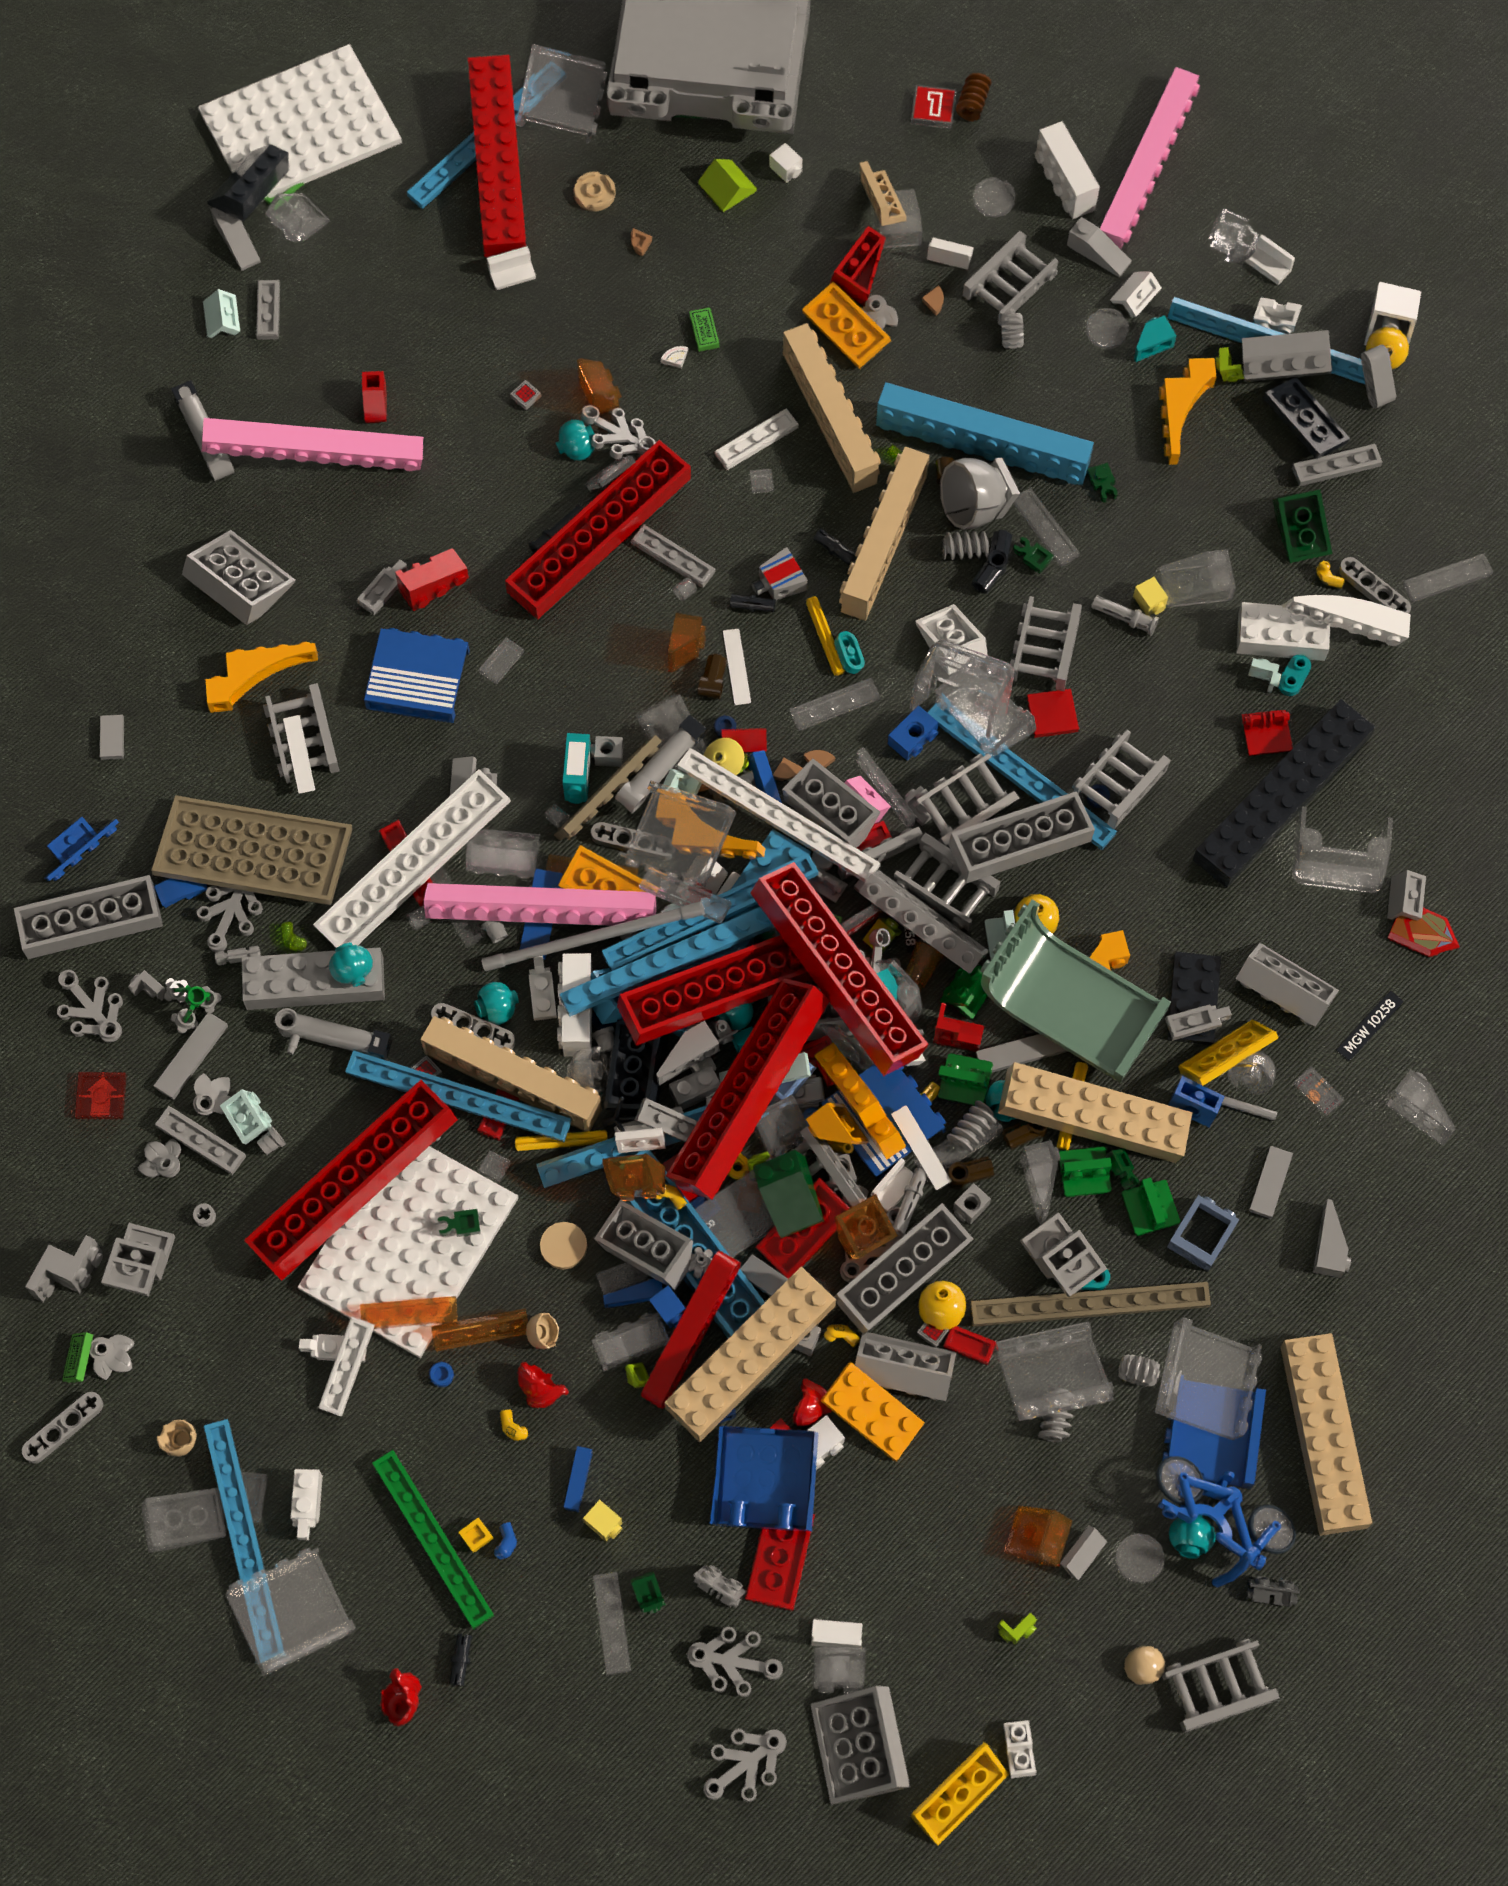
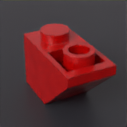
[362,371,387,423]

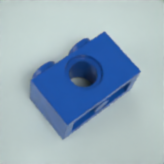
[888,705,939,761]
[1168,1076,1225,1127]
[649,1285,686,1328]

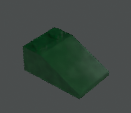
[1272,489,1333,563]
[753,1150,824,1238]

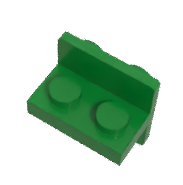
[940,966,988,1019]
[938,1053,993,1106]
[1059,1147,1112,1197]
[1122,1177,1180,1236]

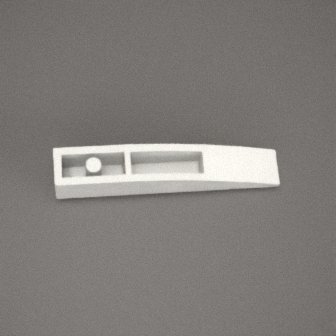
[1282,595,1410,646]

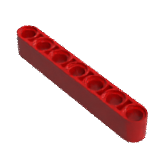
[641,1251,741,1409]

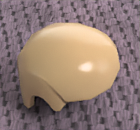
[526,1313,559,1349]
[157,1420,197,1457]
[1124,1646,1165,1685]

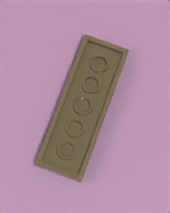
[554,735,662,841]

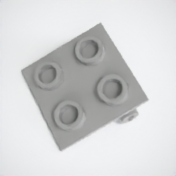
[694,1565,747,1608]

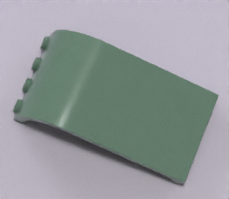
[980,900,1171,1083]

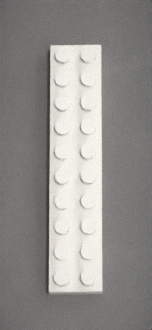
[313,769,511,948]

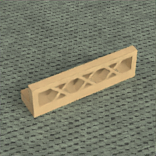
[859,161,906,226]

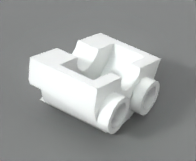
[1254,298,1302,334]

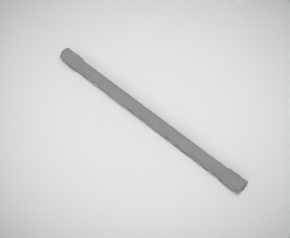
[482,901,705,971]

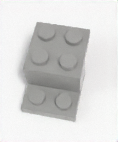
[1020,1212,1107,1297]
[101,1223,175,1297]
[25,1235,103,1302]

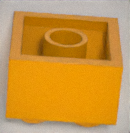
[806,1103,869,1145]

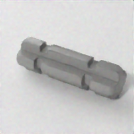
[215,946,261,965]

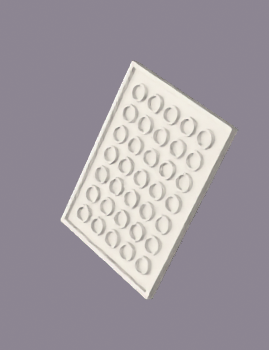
[198,44,402,201]
[298,1146,519,1358]

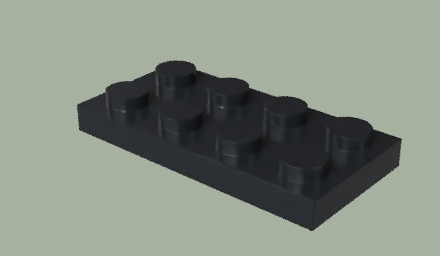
[1262,377,1350,459]
[1167,951,1221,1045]

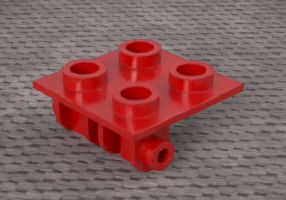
[1241,710,1293,756]

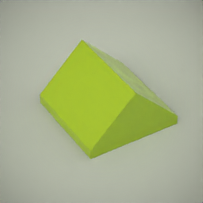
[698,159,757,212]

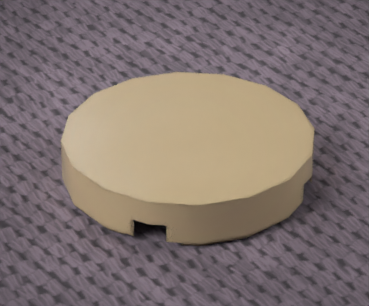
[574,172,616,211]
[540,1222,587,1270]

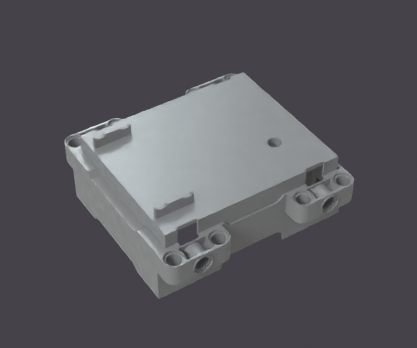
[607,0,810,134]

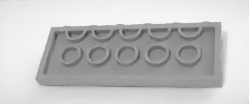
[859,871,989,973]

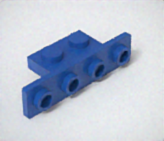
[44,817,119,882]

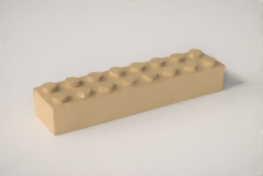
[783,323,881,493]
[839,447,929,621]
[421,1016,602,1132]
[998,1062,1192,1163]
[665,1267,836,1442]
[1280,1333,1372,1536]

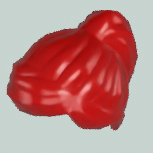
[517,1362,569,1408]
[793,1378,832,1426]
[381,1669,422,1727]

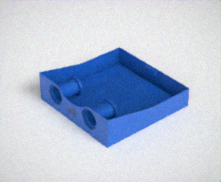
[710,1426,818,1532]

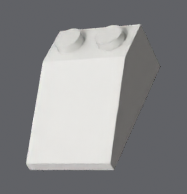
[915,604,988,675]

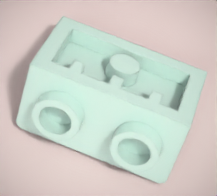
[220,1089,272,1144]

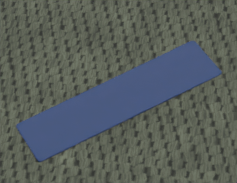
[520,869,562,960]

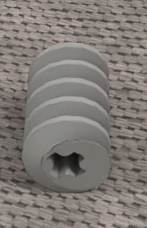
[943,531,989,560]
[947,1100,997,1152]
[1038,1388,1076,1442]

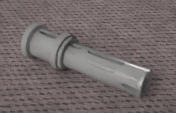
[1091,595,1159,636]

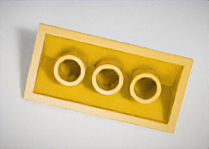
[910,1742,1009,1845]

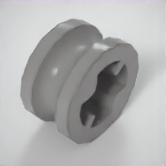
[193,1203,216,1227]

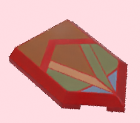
[1387,908,1460,958]

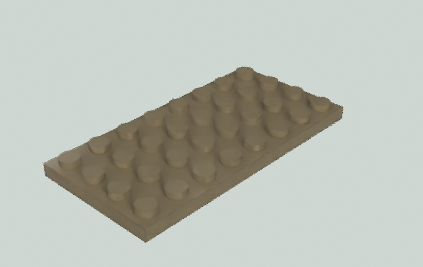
[152,795,352,905]

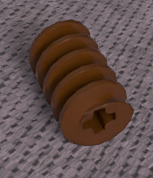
[956,73,992,121]

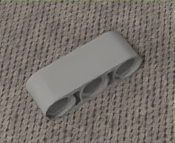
[1361,344,1396,409]

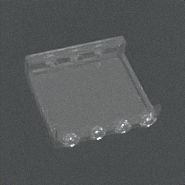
[516,44,607,143]
[619,780,736,888]
[1155,1317,1262,1440]
[996,1321,1113,1421]
[225,1548,356,1676]

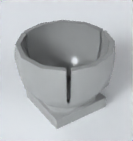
[940,458,1020,529]

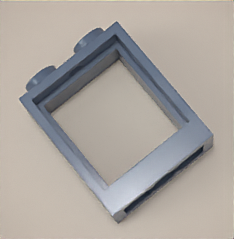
[1167,1195,1239,1272]

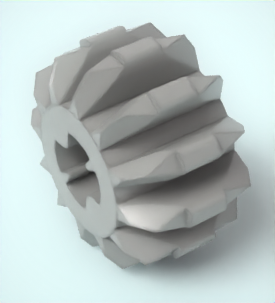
[1001,312,1024,349]
[1118,1355,1160,1387]

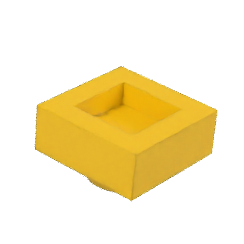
[459,1517,493,1553]

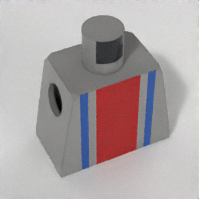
[752,547,808,600]

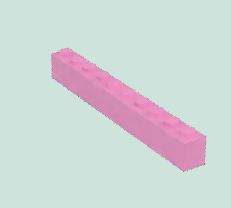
[1100,67,1200,249]
[201,418,423,471]
[424,883,656,926]

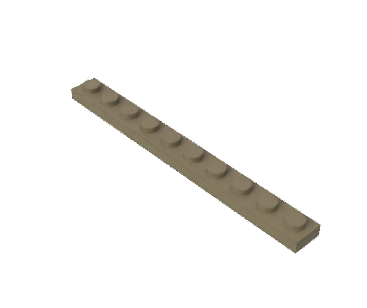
[970,1282,1211,1327]

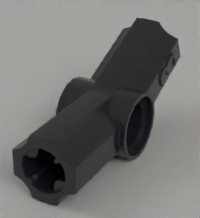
[971,530,1012,594]

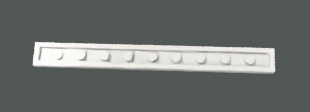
[677,748,880,882]

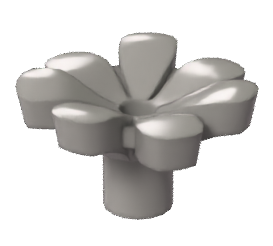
[688,1247,713,1279]

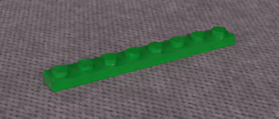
[372,1450,494,1629]

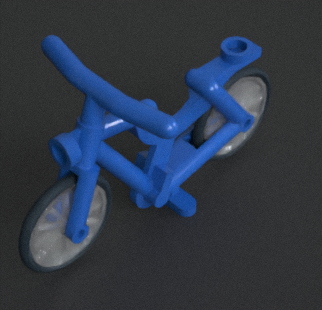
[1156,1456,1296,1587]

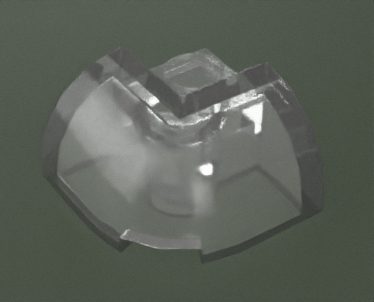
[1209,208,1258,263]

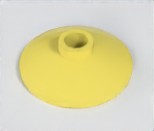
[703,738,744,776]

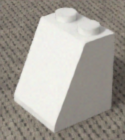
[1364,282,1421,350]

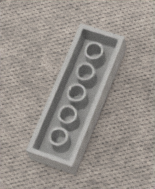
[948,791,1095,883]
[14,875,163,959]
[242,947,385,1010]
[834,1203,973,1335]

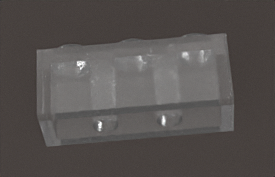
[592,1312,669,1372]

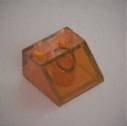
[577,359,621,415]
[668,613,706,672]
[602,1154,665,1201]
[835,1194,898,1259]
[1004,1506,1073,1567]

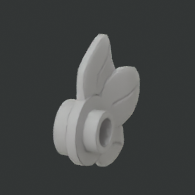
[861,295,898,330]
[193,1073,231,1115]
[138,1139,181,1178]
[90,1335,134,1380]

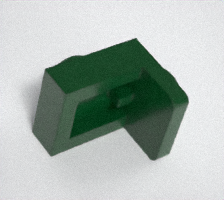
[630,1571,665,1614]

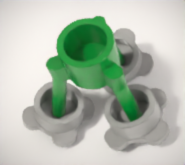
[164,978,222,1033]

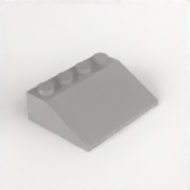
[182,530,295,625]
[811,1686,910,1804]

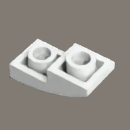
[1004,1720,1036,1778]

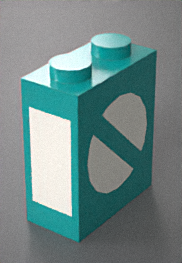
[563,733,591,804]

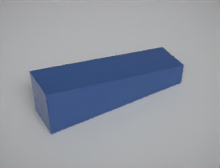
[748,750,782,803]
[603,1279,663,1308]
[564,1446,593,1512]

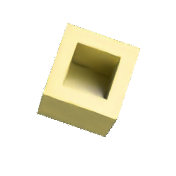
[1133,577,1168,616]
[583,1500,622,1541]

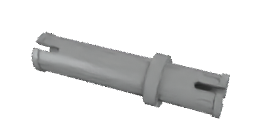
[890,1168,928,1237]

